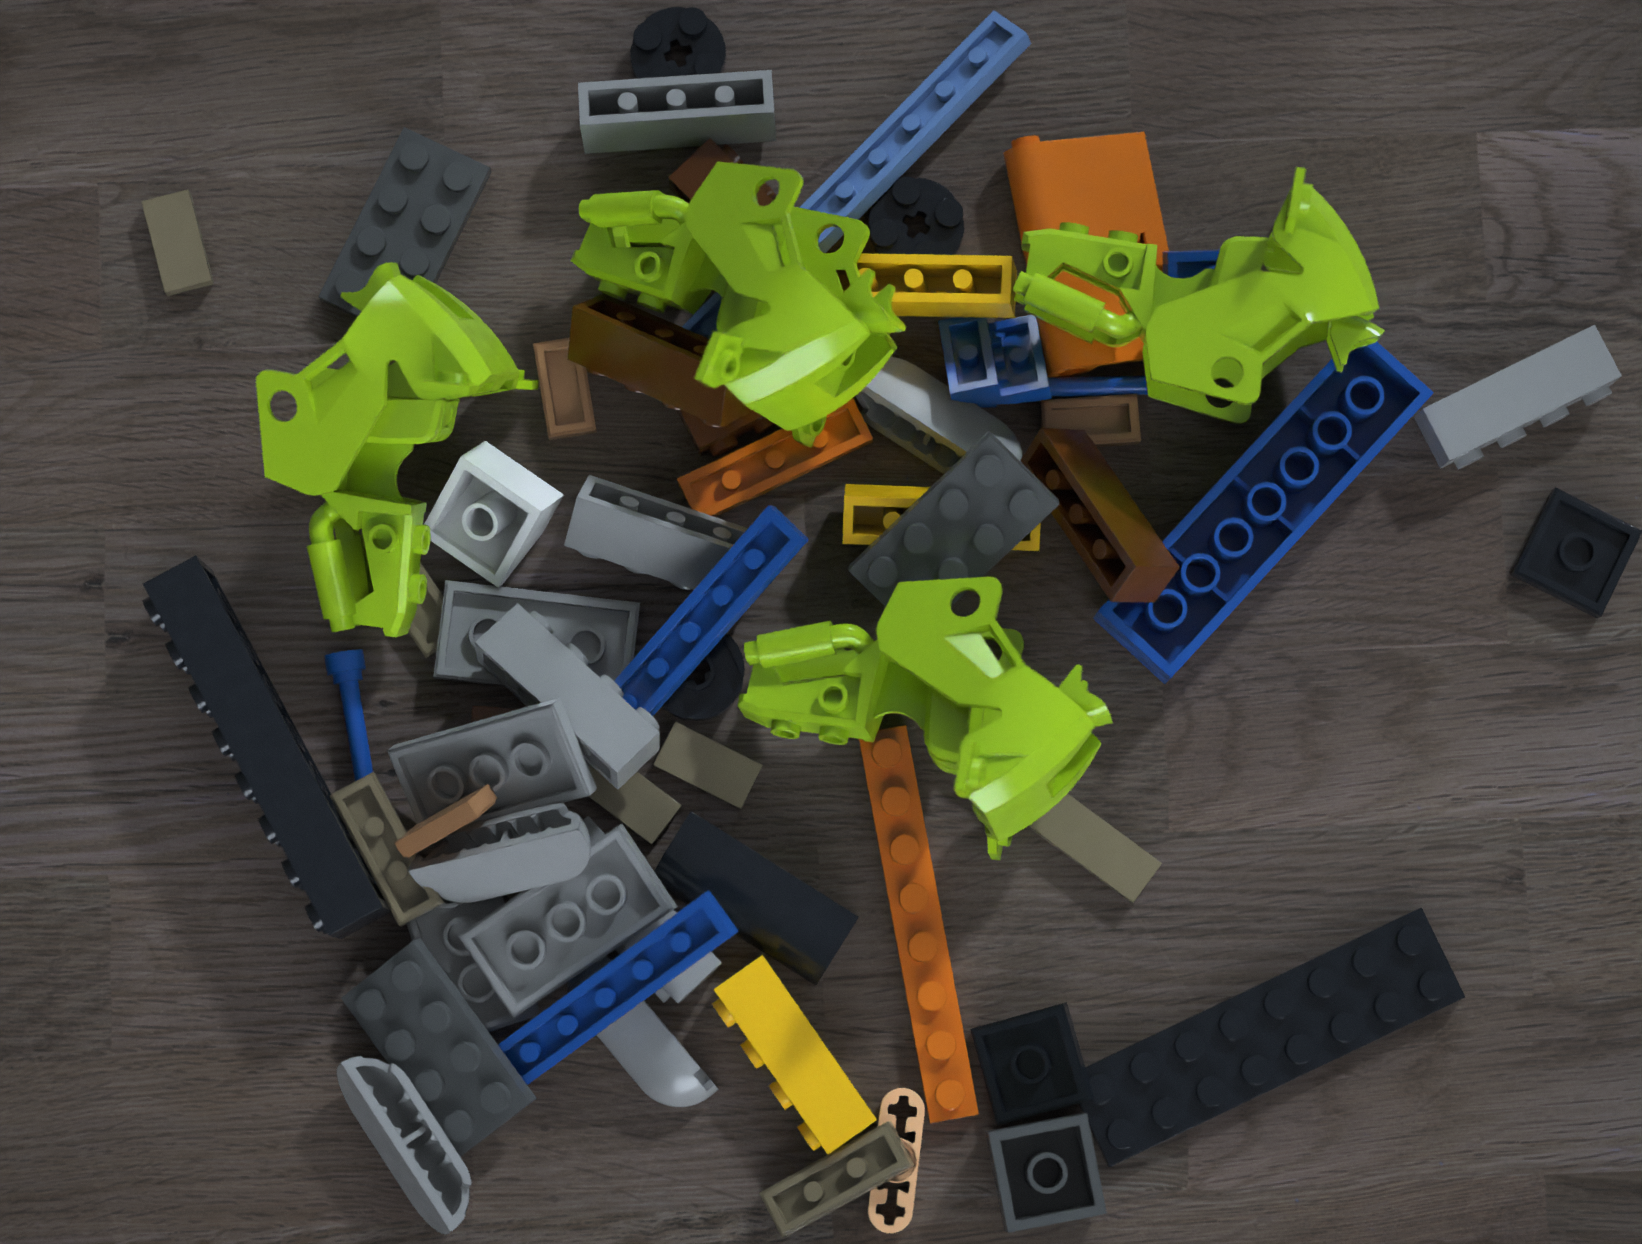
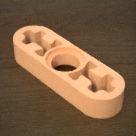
[867,1088,925,1233]

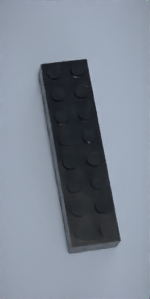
[142,555,391,939]

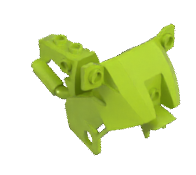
[571,161,906,448]
[1013,167,1385,425]
[256,262,539,637]
[737,577,1113,861]

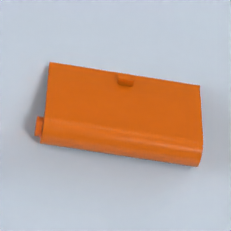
[1003,132,1169,378]

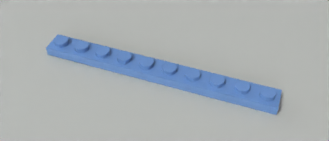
[682,10,1031,339]

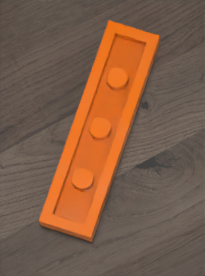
[677,398,873,517]

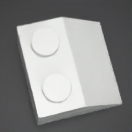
[424,441,564,588]

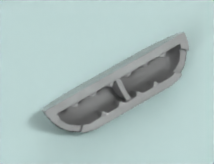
[855,357,1022,474]
[408,803,590,903]
[567,955,719,1107]
[337,1056,471,1234]

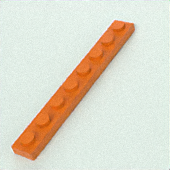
[858,725,979,1123]

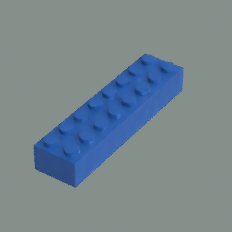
[1093,342,1434,684]

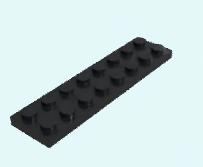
[1078,908,1465,1167]

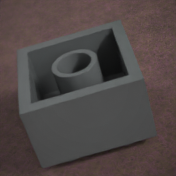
[985,1113,1107,1233]

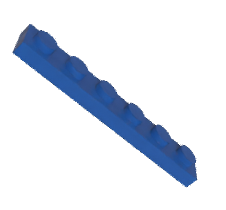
[614,505,809,716]
[498,890,739,1085]

